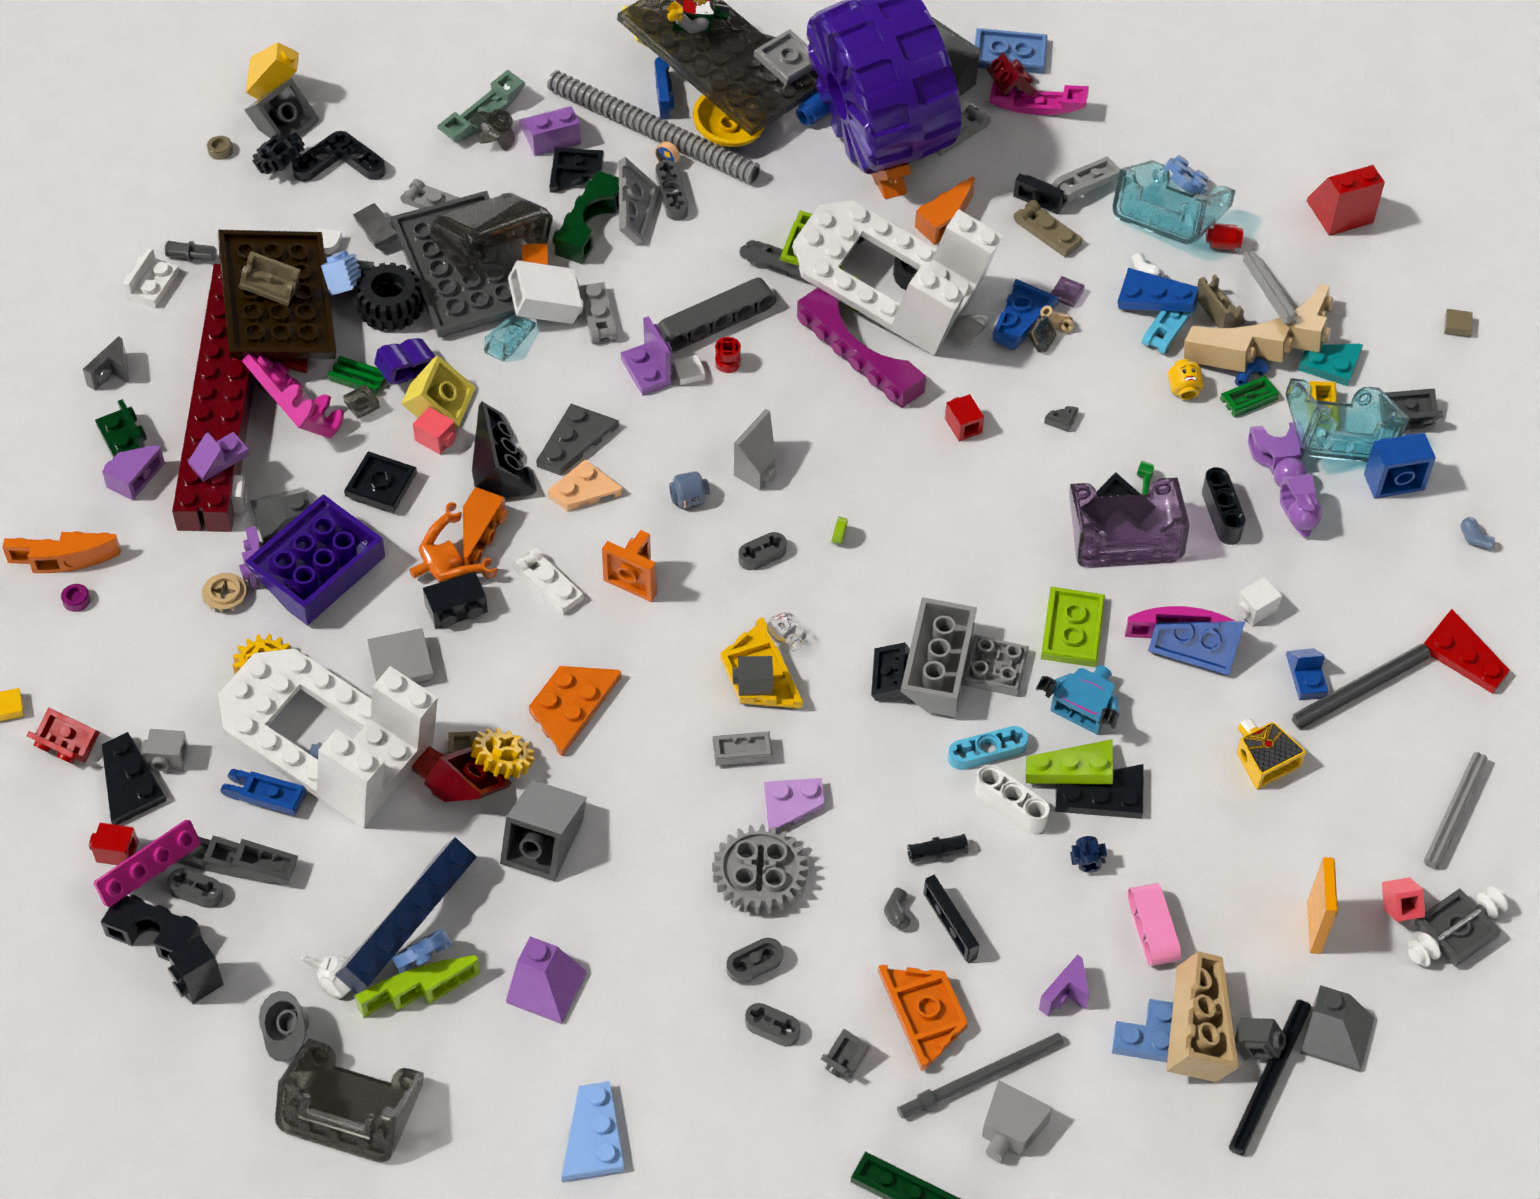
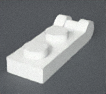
[513,547,584,615]

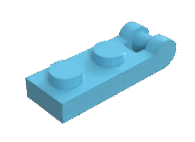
[1142,301,1198,354]

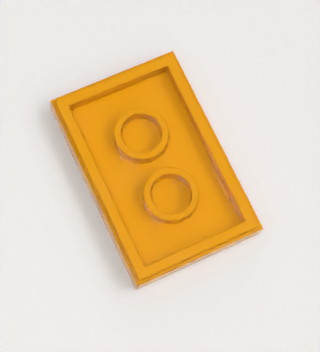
[1307,857,1338,954]

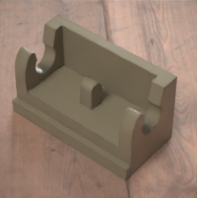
[239,251,300,306]
[1197,274,1244,328]

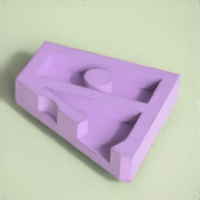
[764,778,825,834]

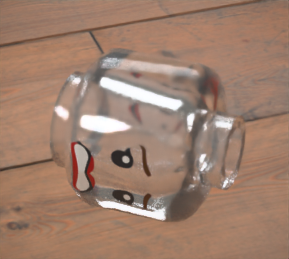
[766,613,807,654]

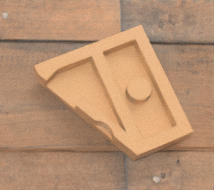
[548,459,623,511]

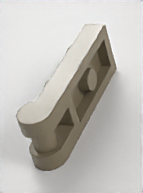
[1013,200,1083,257]

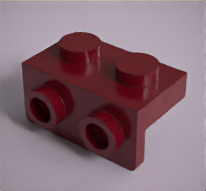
[987,53,1038,97]

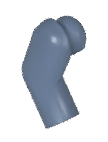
[1461,517,1495,550]

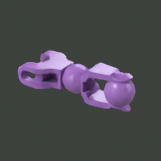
[1248,421,1323,537]

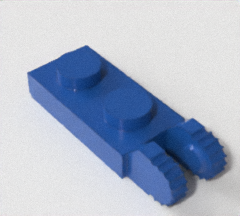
[654,56,674,120]
[220,769,306,816]

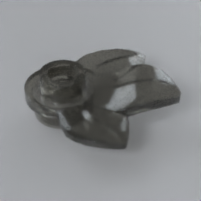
[470,109,515,151]

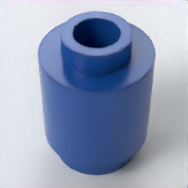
[796,92,830,126]

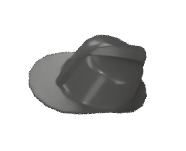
[259,991,309,1062]

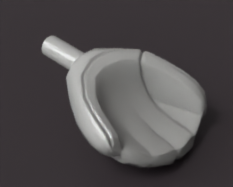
[954,314,989,345]

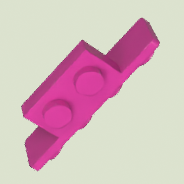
[94,820,201,907]

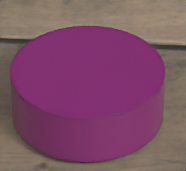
[61,584,91,612]

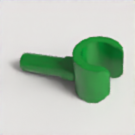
[1137,461,1154,498]

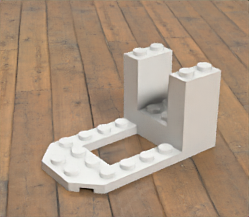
[792,200,1003,356]
[218,648,438,828]

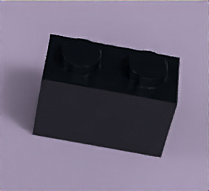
[423,571,488,629]
[167,935,224,1004]

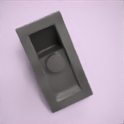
[83,336,129,390]

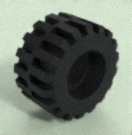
[356,262,422,332]

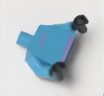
[1036,665,1120,735]

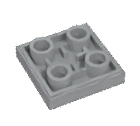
[367,628,434,683]
[963,635,1029,697]

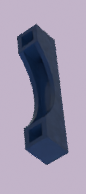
[335,837,477,994]

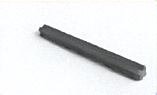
[1292,644,1431,729]

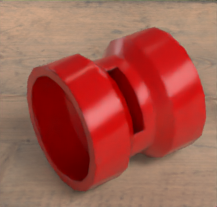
[715,337,741,373]

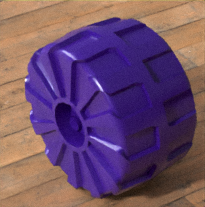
[807,0,962,174]

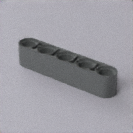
[658,277,777,352]

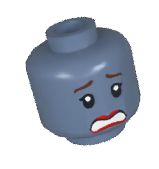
[669,471,710,509]

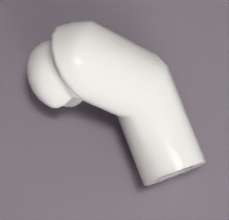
[1132,253,1164,277]

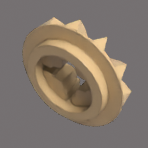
[202,573,247,613]

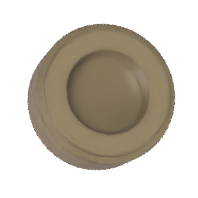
[207,136,233,160]

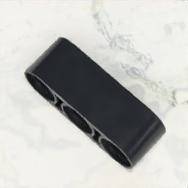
[1202,467,1246,545]

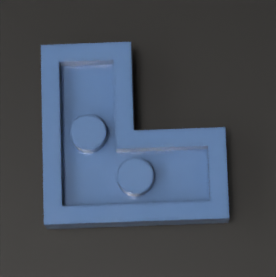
[1112,999,1173,1063]

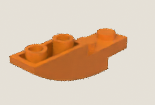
[2,531,121,573]

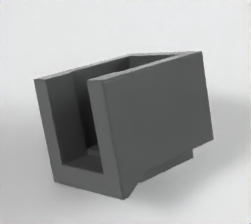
[1235,1018,1286,1060]

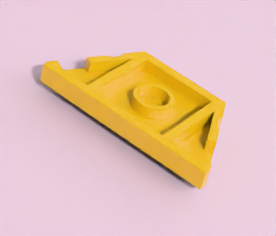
[720,617,803,709]

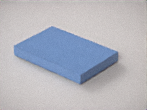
[975,28,1047,74]

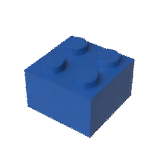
[1364,433,1436,499]

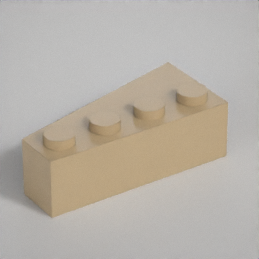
[1166,951,1239,1082]

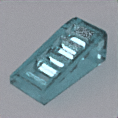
[484,314,536,361]

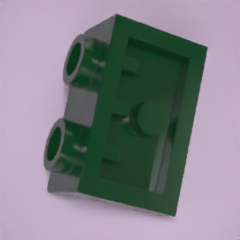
[95,399,147,458]

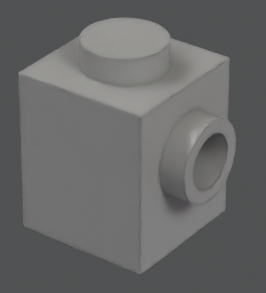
[142,729,189,771]

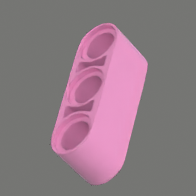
[1128,883,1181,966]

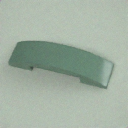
[437,70,525,141]

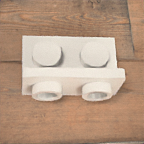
[124,248,180,308]

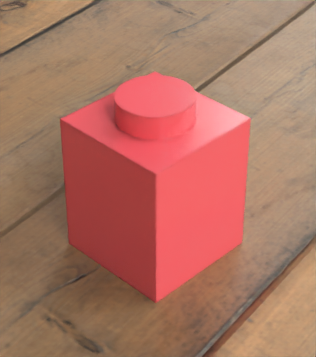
[413,407,456,454]
[1382,877,1425,922]

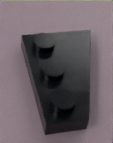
[102,732,166,825]

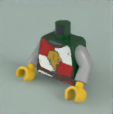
[667,0,730,34]

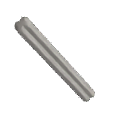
[1243,250,1297,325]
[1424,752,1488,869]

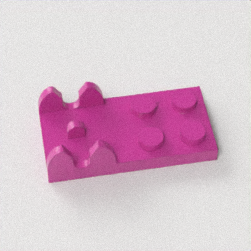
[242,354,344,439]

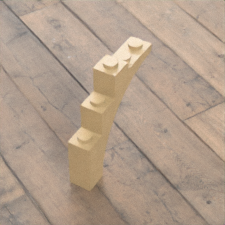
[1184,284,1333,372]

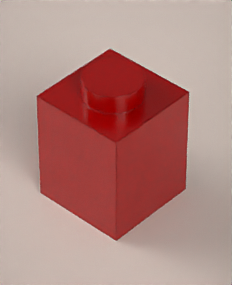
[945,394,984,441]
[89,822,139,865]

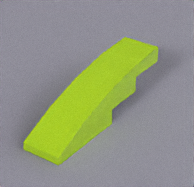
[355,955,480,1018]

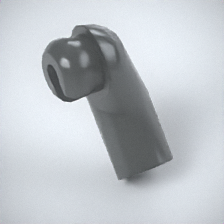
[884,887,910,930]

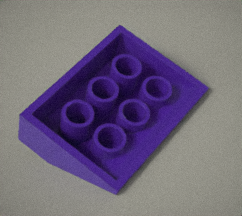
[244,494,385,626]

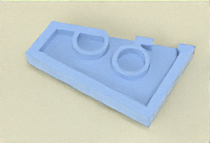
[561,1081,624,1182]

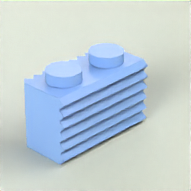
[321,250,361,296]

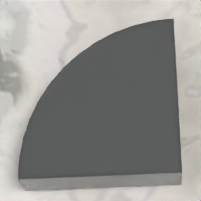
[1044,406,1079,432]

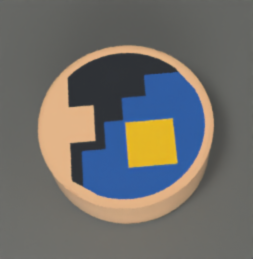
[655,141,680,163]

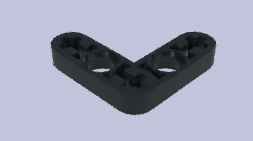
[292,131,386,182]

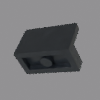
[1013,173,1067,214]

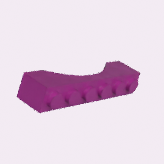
[797,287,926,408]

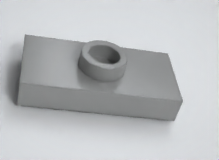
[713,731,773,766]

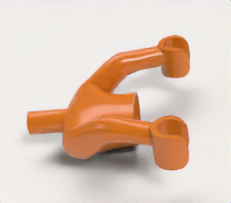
[409,502,498,583]

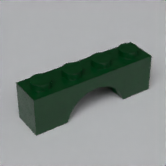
[552,171,619,265]

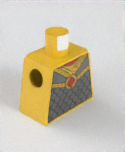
[1237,718,1306,790]

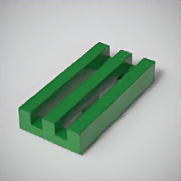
[328,356,386,395]
[1220,376,1279,417]

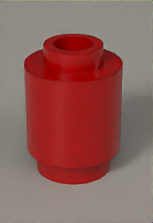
[1205,223,1243,250]

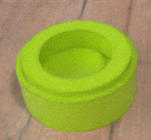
[831,516,848,544]

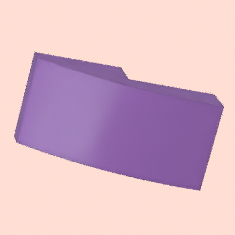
[239,526,261,590]

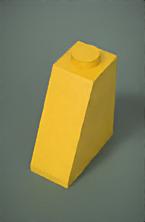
[246,42,299,99]

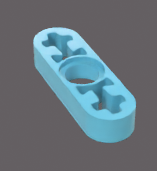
[948,726,1028,770]

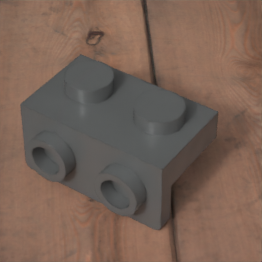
[1381,388,1443,429]

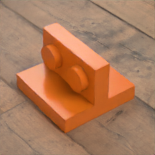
[602,530,657,602]

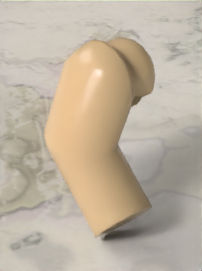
[1040,306,1075,333]

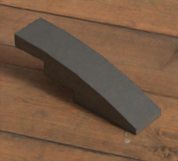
[175,835,298,884]

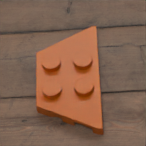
[529,666,622,756]
[878,964,968,1071]

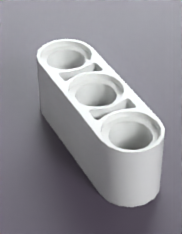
[975,765,1050,835]

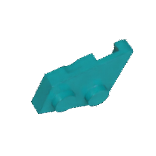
[1298,343,1363,386]

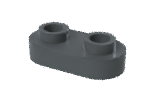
[726,938,783,983]

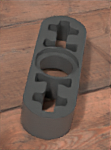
[655,160,688,221]

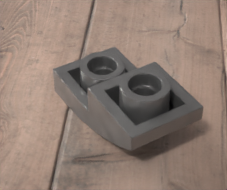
[353,203,397,249]

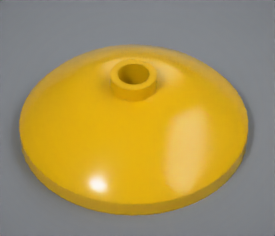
[693,88,766,147]

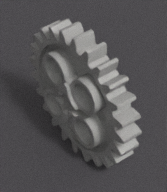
[712,824,808,915]

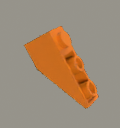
[915,176,975,245]
[463,487,508,565]

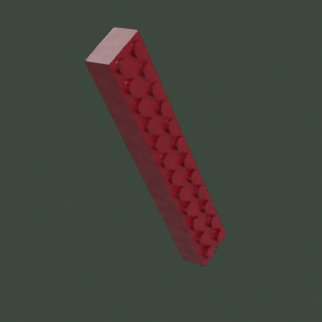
[172,264,255,532]

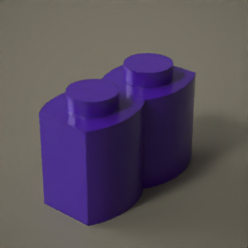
[374,338,436,385]

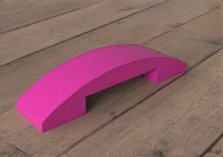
[989,82,1089,115]
[1125,606,1235,639]

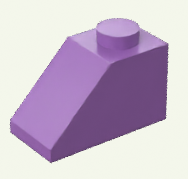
[102,445,165,500]

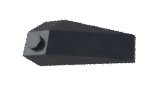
[472,401,537,498]

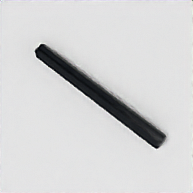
[1229,999,1311,1156]

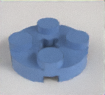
[1163,155,1209,198]
[392,928,452,974]

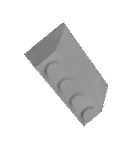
[901,597,977,717]

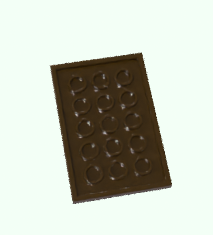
[218,230,337,359]

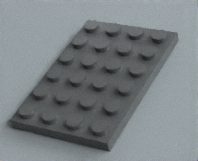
[391,191,517,338]

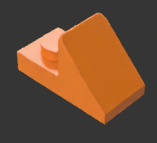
[871,164,911,199]

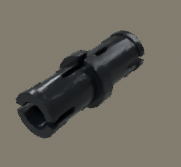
[907,834,968,863]

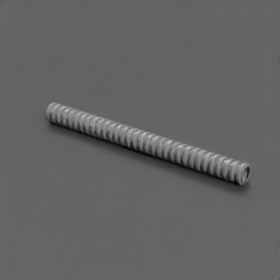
[547,70,760,184]

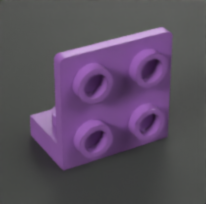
[620,316,673,396]

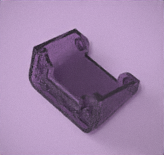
[1069,477,1190,568]

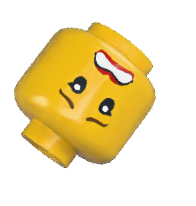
[1168,359,1204,400]

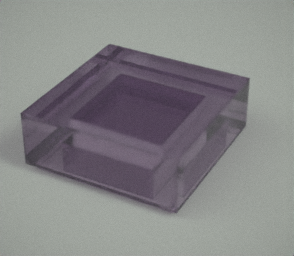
[1051,276,1085,308]

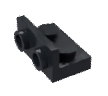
[871,642,913,704]

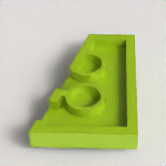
[1026,739,1113,784]

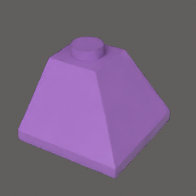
[506,936,587,1024]

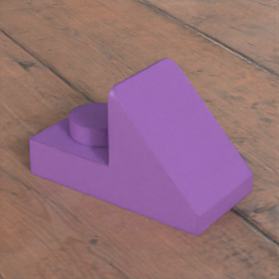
[188,432,250,482]
[1039,954,1089,1016]

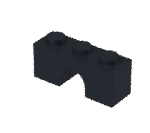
[100,895,202,962]

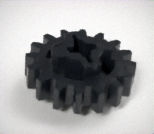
[252,131,305,174]

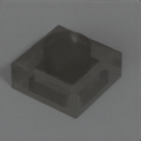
[1027,316,1057,352]
[343,384,380,419]

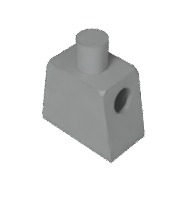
[982,1080,1052,1162]

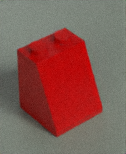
[1307,165,1385,236]

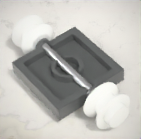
[1408,886,1508,967]

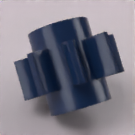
[1070,836,1107,873]

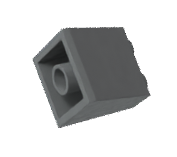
[500,780,587,881]

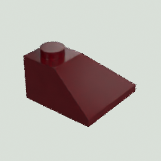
[424,746,512,802]

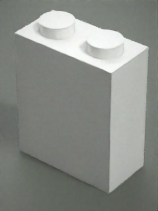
[508,260,584,324]

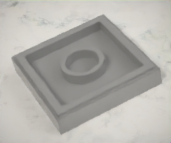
[754,29,813,86]

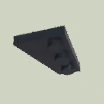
[1055,764,1144,819]

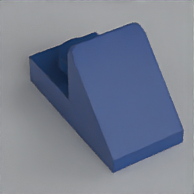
[1286,648,1329,700]

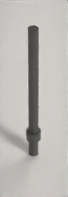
[897,1033,1063,1119]

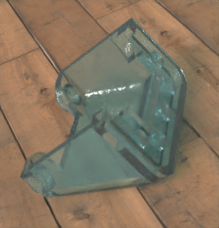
[1113,160,1236,244]
[1285,378,1410,462]

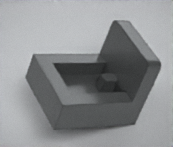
[821,1029,871,1078]

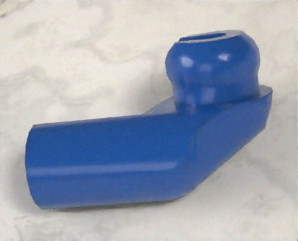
[1235,357,1270,386]

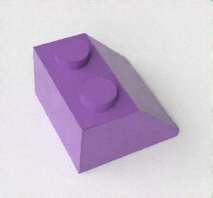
[519,106,581,156]

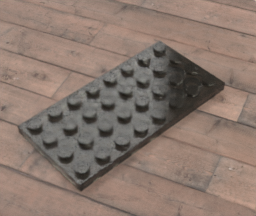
[617,0,818,136]

